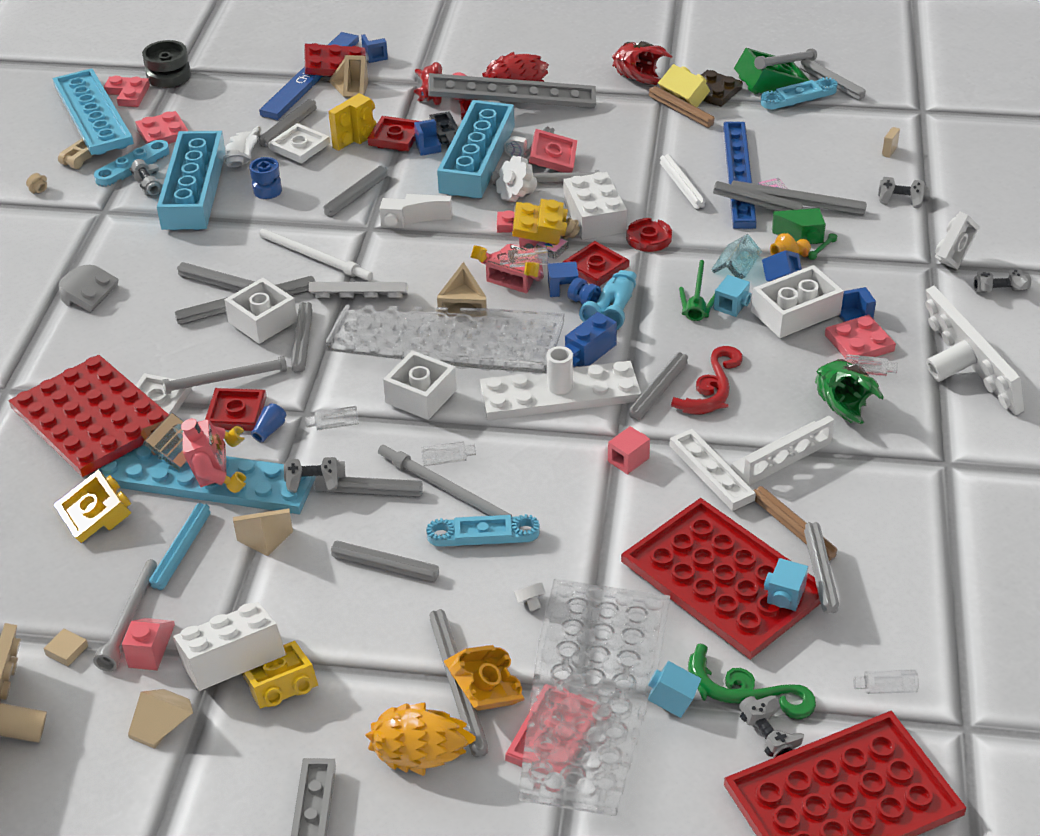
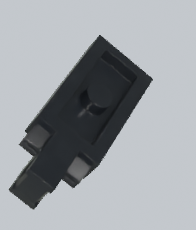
[429,111,458,148]

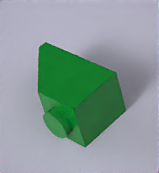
[772,208,826,244]

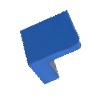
[361,34,388,63]
[414,119,441,156]
[762,250,802,282]
[547,262,579,297]
[839,287,876,322]

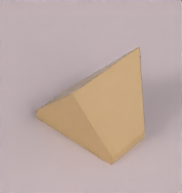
[329,55,369,97]
[437,262,487,319]
[233,509,293,556]
[128,689,193,749]

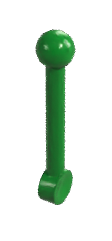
[808,233,838,260]

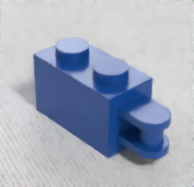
[564,312,617,367]

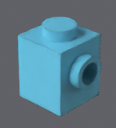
[714,275,752,317]
[764,558,808,611]
[648,661,701,718]

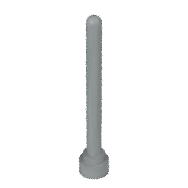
[93,559,157,671]

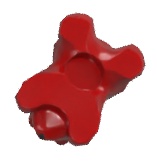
[414,62,443,106]

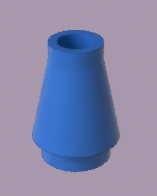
[251,403,287,442]

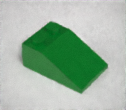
[734,48,810,94]

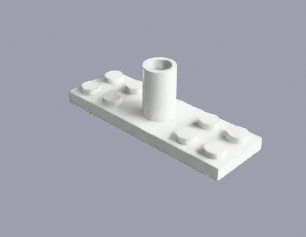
[925,285,1025,416]
[480,346,641,421]

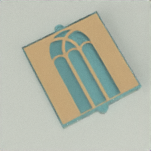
[143,412,187,471]

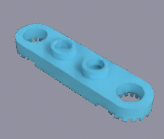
[761,77,838,109]
[94,140,170,187]
[426,514,540,547]

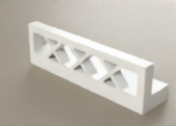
[731,416,834,486]

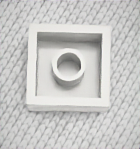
[224,278,297,344]
[383,350,457,420]

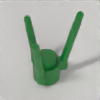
[679,260,715,321]

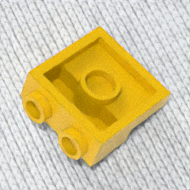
[328,93,377,151]
[512,199,568,245]
[54,470,132,543]
[242,640,319,709]

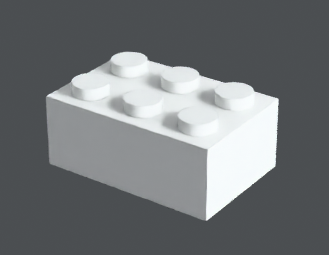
[563,172,627,240]
[751,265,844,338]
[173,602,286,691]

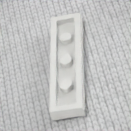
[309,282,408,299]
[669,429,756,511]

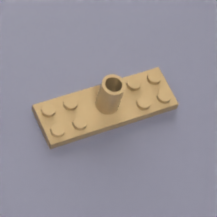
[0,623,47,743]

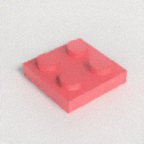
[135,111,188,144]
[529,129,578,173]
[825,315,896,364]

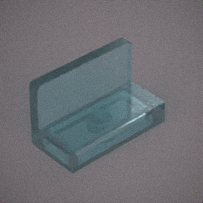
[711,234,762,279]

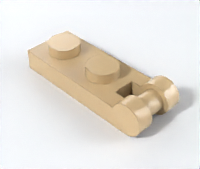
[58,138,93,169]

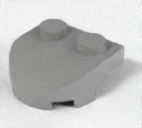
[58,265,119,313]

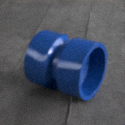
[250,157,282,199]

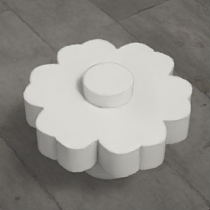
[496,156,537,202]

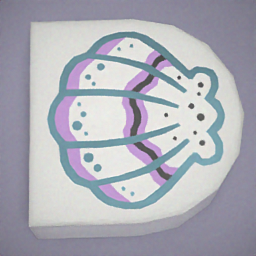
[504,136,527,157]

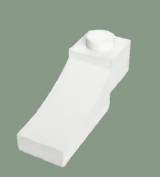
[379,194,453,228]

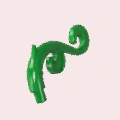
[688,643,816,719]

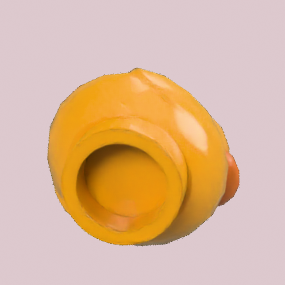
[770,233,811,257]

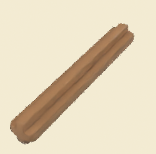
[649,86,715,128]
[753,486,838,561]

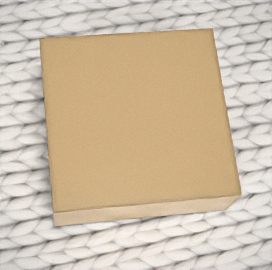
[882,127,900,158]
[43,629,88,666]

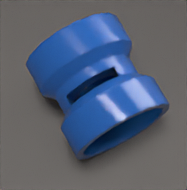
[567,277,601,305]

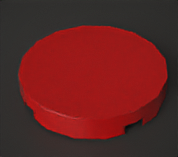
[626,218,672,252]

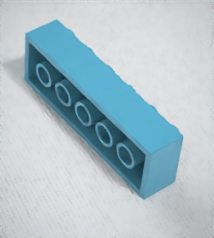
[437,100,515,199]
[157,131,226,231]

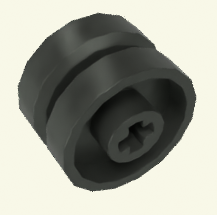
[142,40,191,88]

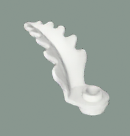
[223,126,262,167]

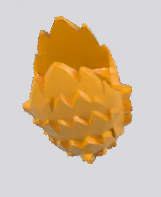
[365,703,476,776]

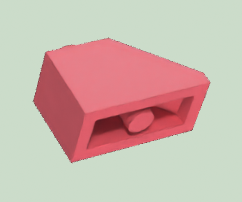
[122,618,175,671]

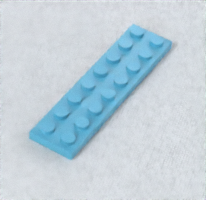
[52,68,134,155]
[94,444,316,514]

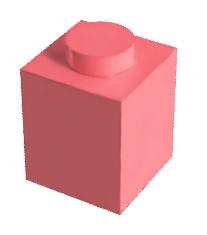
[608,426,650,475]

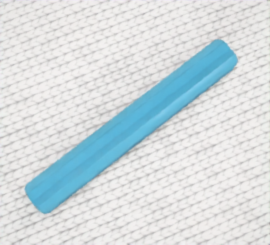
[149,503,211,590]

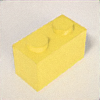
[658,64,710,107]

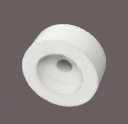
[514,582,546,611]

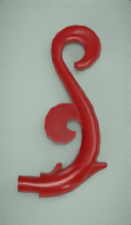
[671,346,743,415]

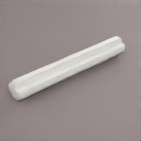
[660,154,706,210]

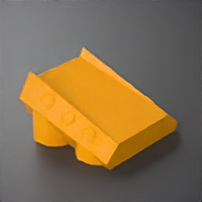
[444,645,525,711]

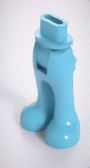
[579,270,637,330]

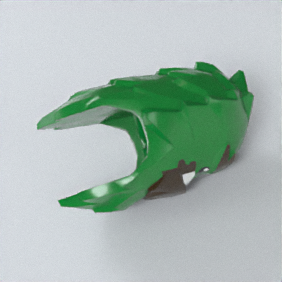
[815,359,884,424]

